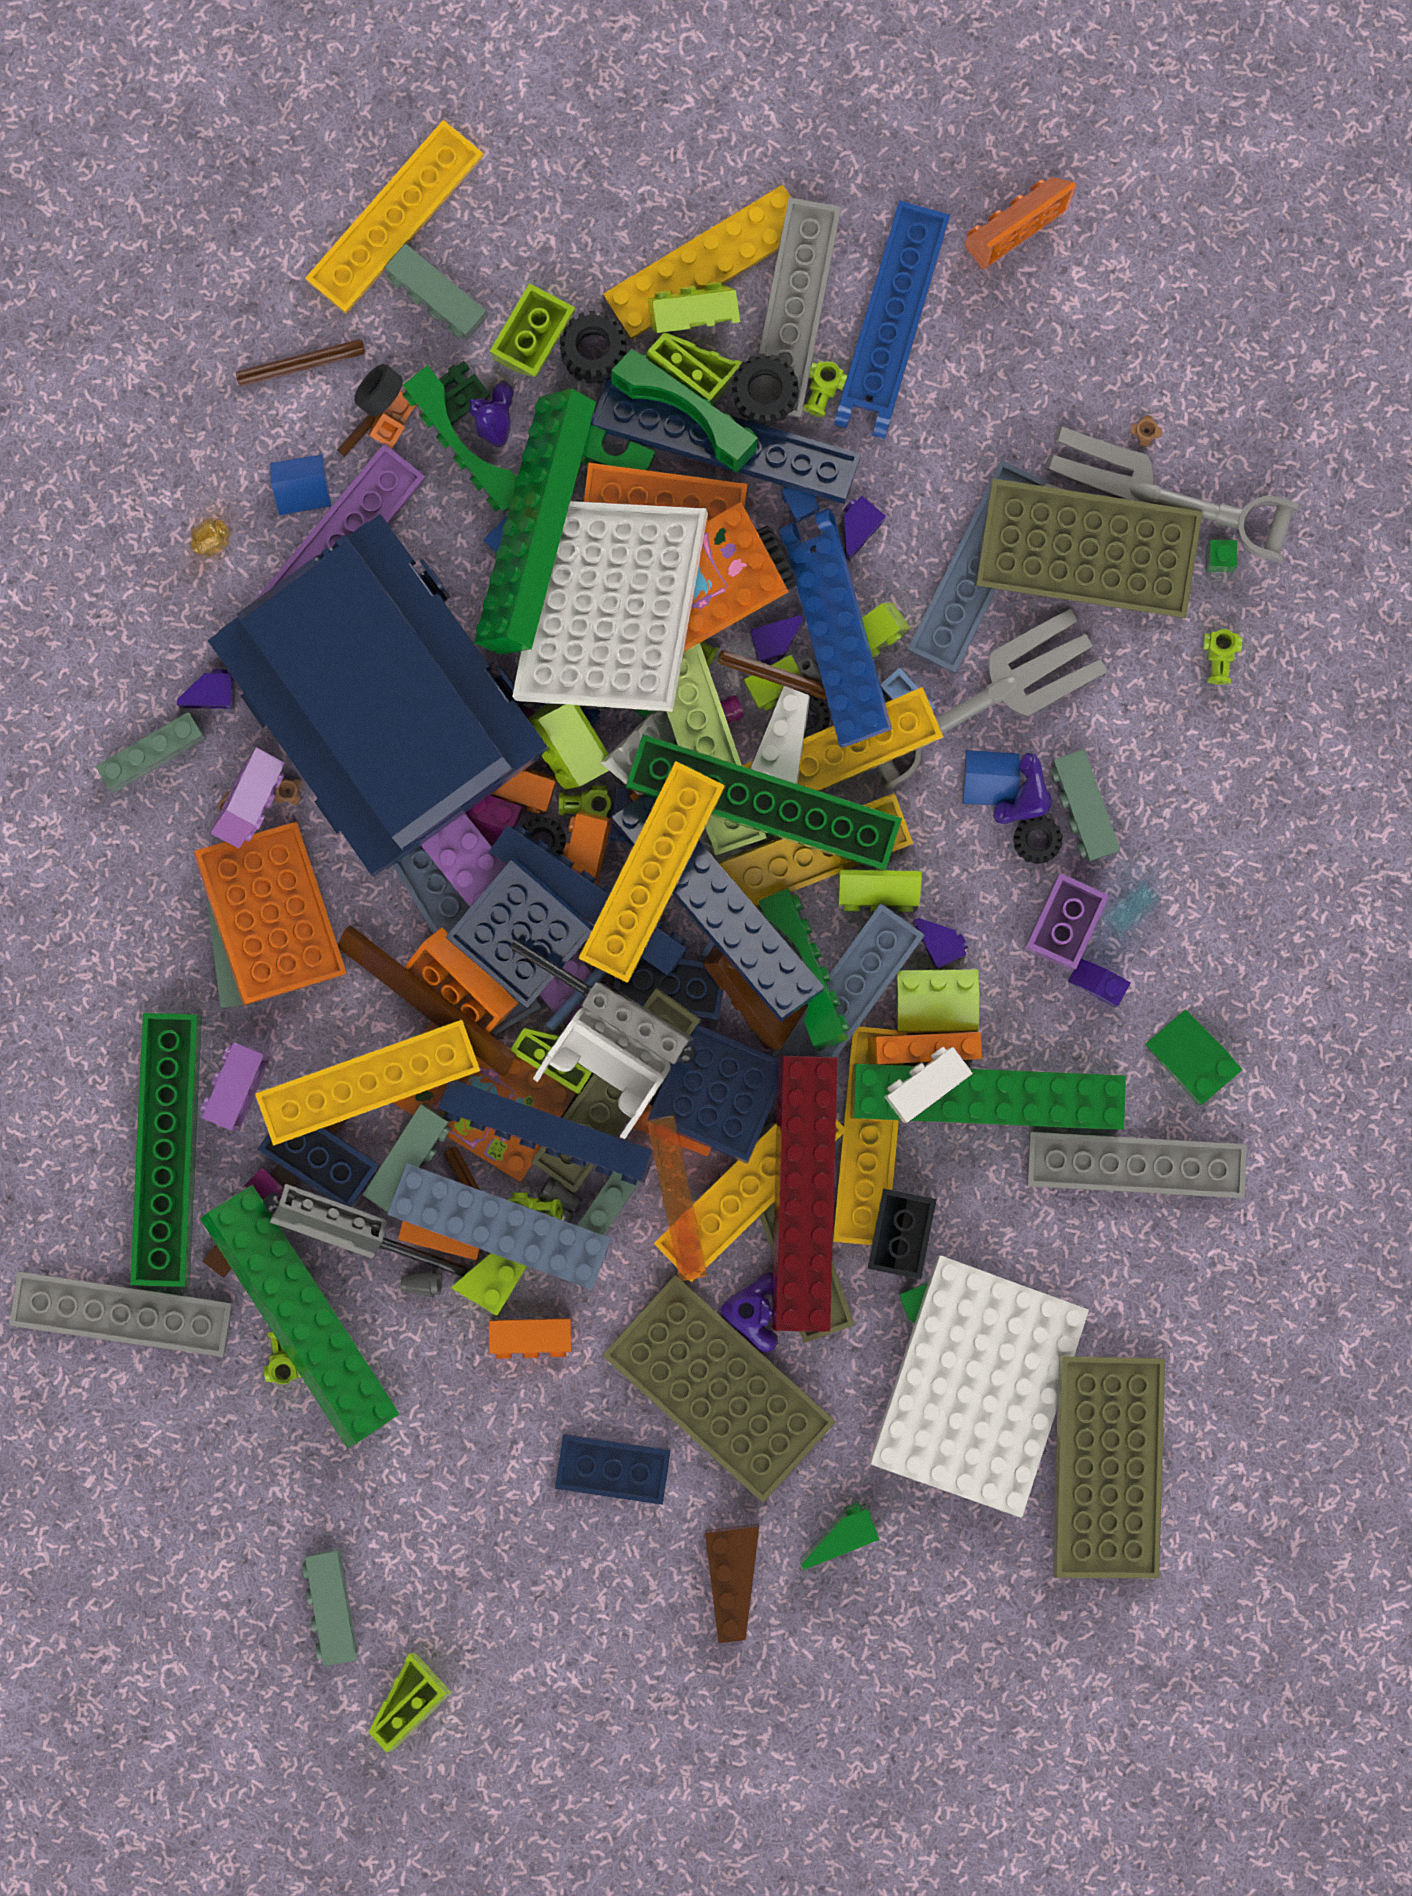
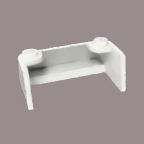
[533,1008,670,1139]

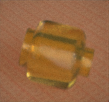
[190,518,231,558]

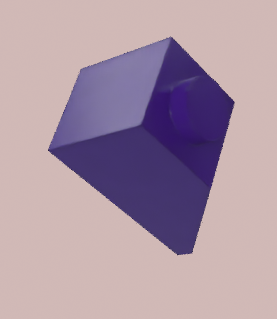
[843,495,886,560]
[750,615,803,665]
[177,669,235,709]
[913,918,968,970]
[1067,958,1131,1008]

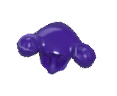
[469,381,514,448]
[993,753,1052,824]
[720,1272,778,1352]

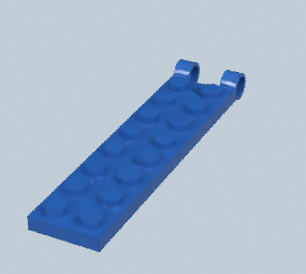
[834,200,950,439]
[780,508,892,748]

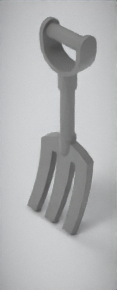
[1040,427,1299,562]
[877,609,1108,791]

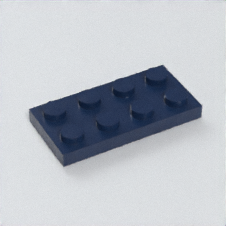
[555,1434,671,1505]

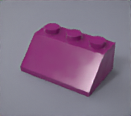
[465,795,523,847]

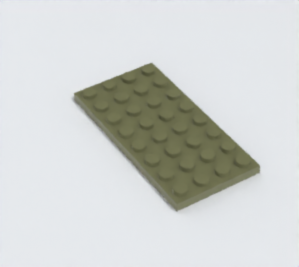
[975,478,1203,618]
[602,1275,836,1503]
[1053,1356,1165,1578]

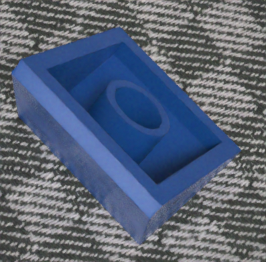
[270,454,332,516]
[962,750,1020,806]

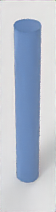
[545,968,607,1032]

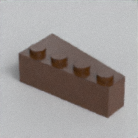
[702,944,809,1050]
[705,1523,759,1644]

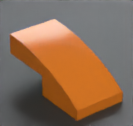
[368,390,416,449]

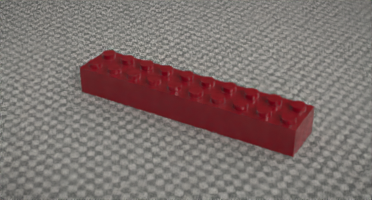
[771,1055,838,1332]

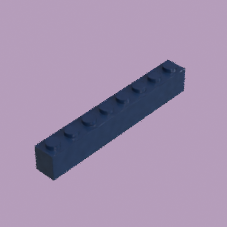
[489,824,689,975]
[438,1080,655,1186]

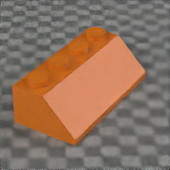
[404,928,518,1034]

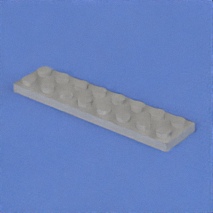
[751,197,841,419]
[1027,1132,1247,1198]
[9,1271,233,1357]

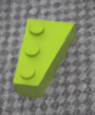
[647,282,740,333]
[647,332,742,405]
[862,603,911,659]
[510,1027,593,1094]
[451,1253,528,1316]
[368,1653,452,1753]

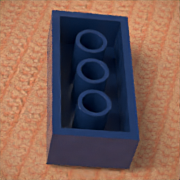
[614,957,724,1021]
[257,1127,379,1207]

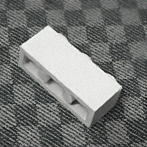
[884,1046,973,1123]

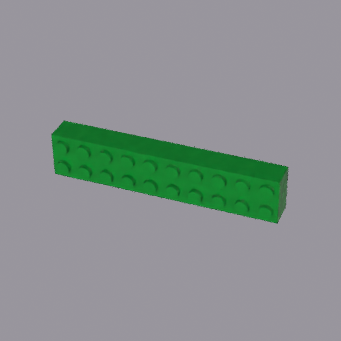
[474,388,596,655]
[625,734,902,870]
[130,1013,202,1287]
[850,1064,1126,1130]
[200,1185,399,1448]

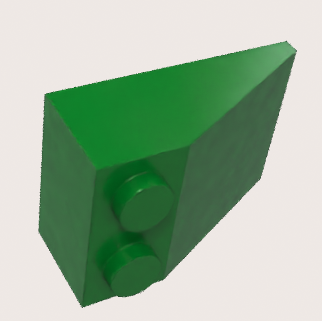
[1145,1009,1243,1106]
[800,1501,880,1570]

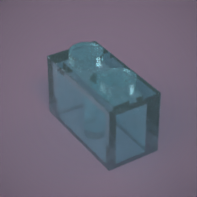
[1100,880,1162,938]

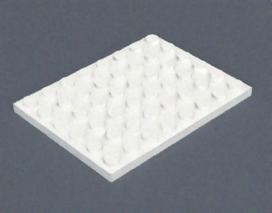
[513,501,708,712]
[868,1255,1089,1518]

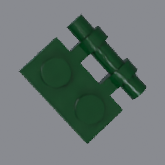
[439,361,491,426]

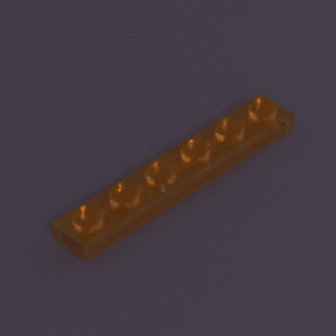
[647,1115,708,1281]

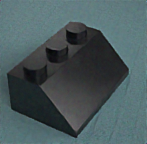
[867,1188,937,1280]

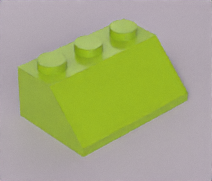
[489,283,576,378]
[528,703,609,789]
[838,870,922,913]
[896,969,980,1033]

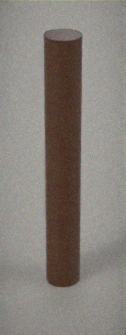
[337,415,377,457]

